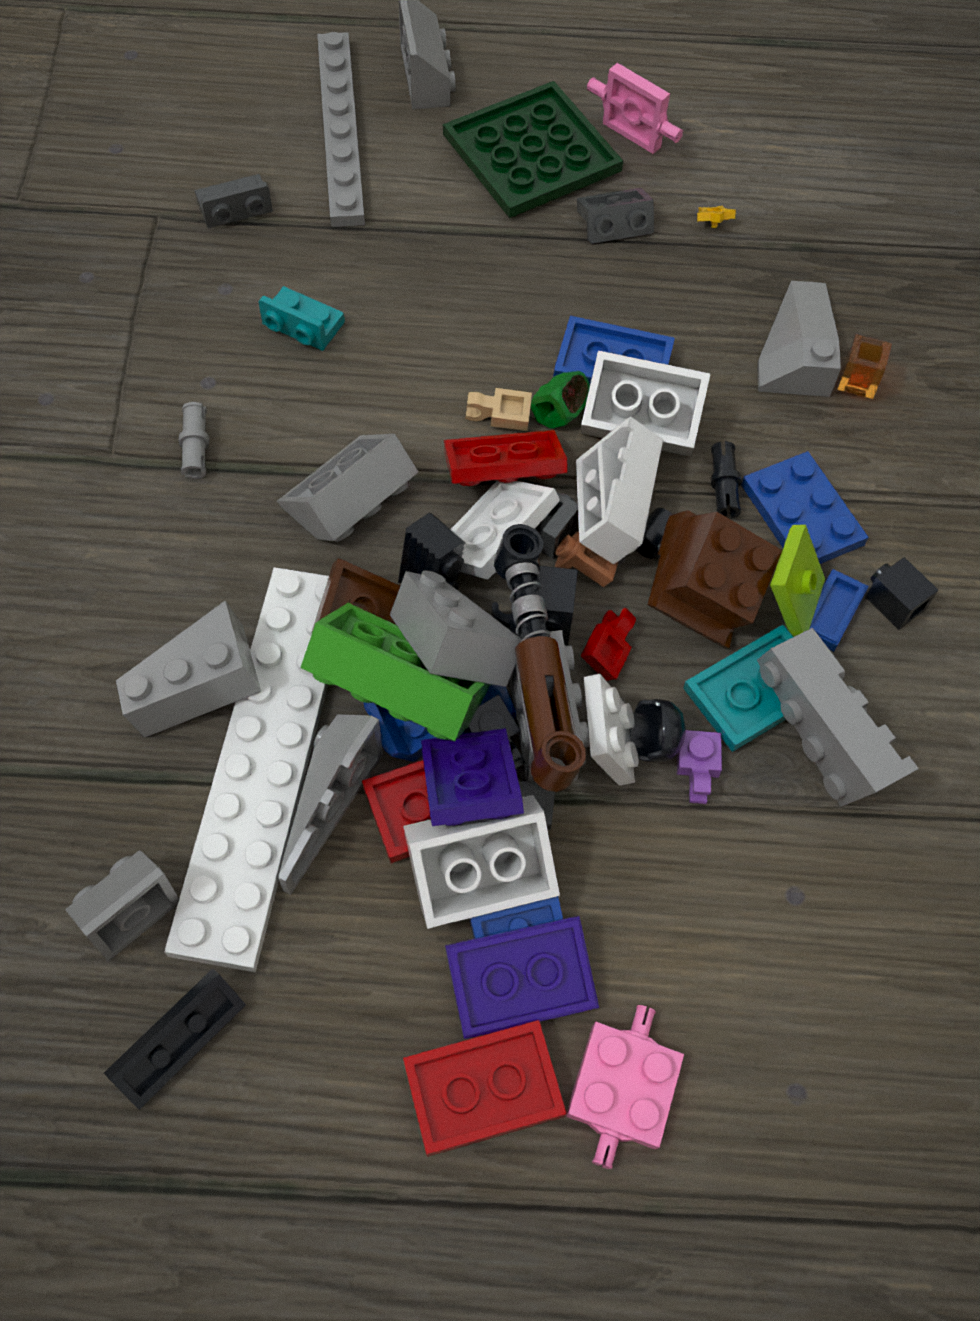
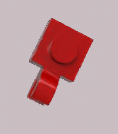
[581,608,636,681]

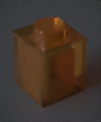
[837,334,892,399]

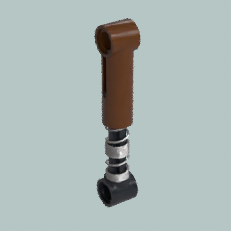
[494,524,586,792]

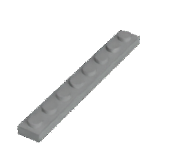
[317,32,365,227]

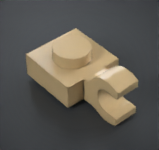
[465,388,532,431]

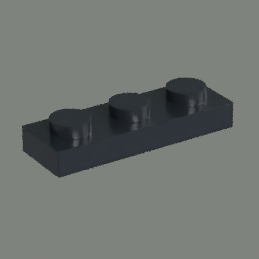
[104,969,246,1110]

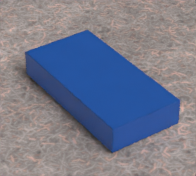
[809,569,869,652]

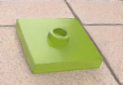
[770,525,825,637]

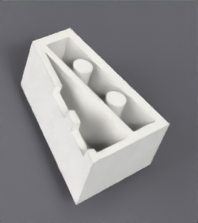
[576,416,663,564]

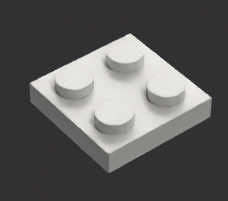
[584,674,639,786]

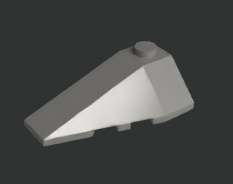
[757,281,841,397]
[278,714,383,895]

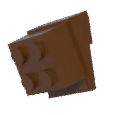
[647,510,782,649]

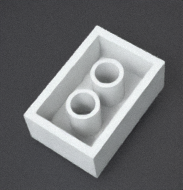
[581,351,710,456]
[403,795,560,929]

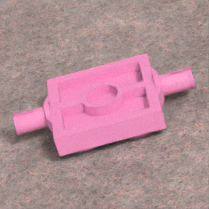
[587,63,683,154]
[566,1005,684,1169]

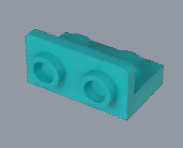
[258,286,345,351]

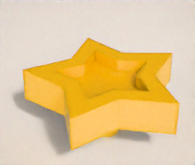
[697,206,736,228]

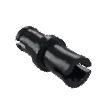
[710,441,741,519]

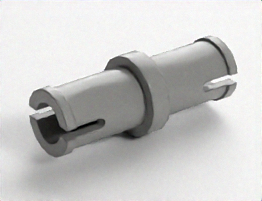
[179,402,209,479]

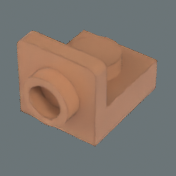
[555,531,619,587]

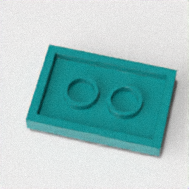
[683,624,793,752]

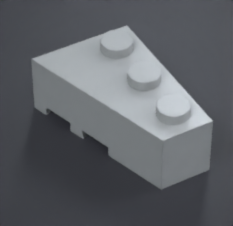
[390,571,522,686]
[116,601,261,738]

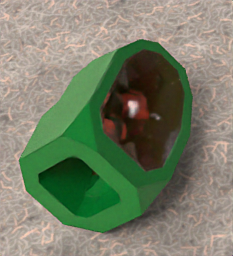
[530,371,590,428]

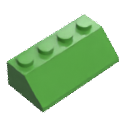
[300,603,491,741]

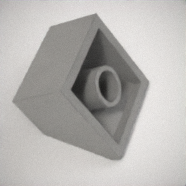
[65,850,179,961]

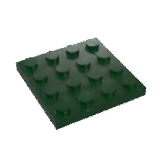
[443,81,623,218]

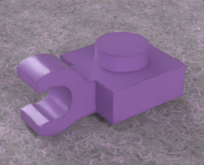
[677,730,722,804]

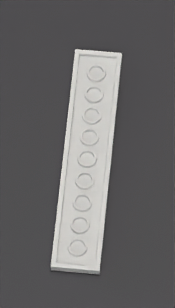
[164,567,329,972]

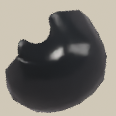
[630,699,686,762]

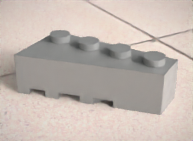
[757,628,919,807]

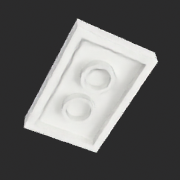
[451,481,560,580]

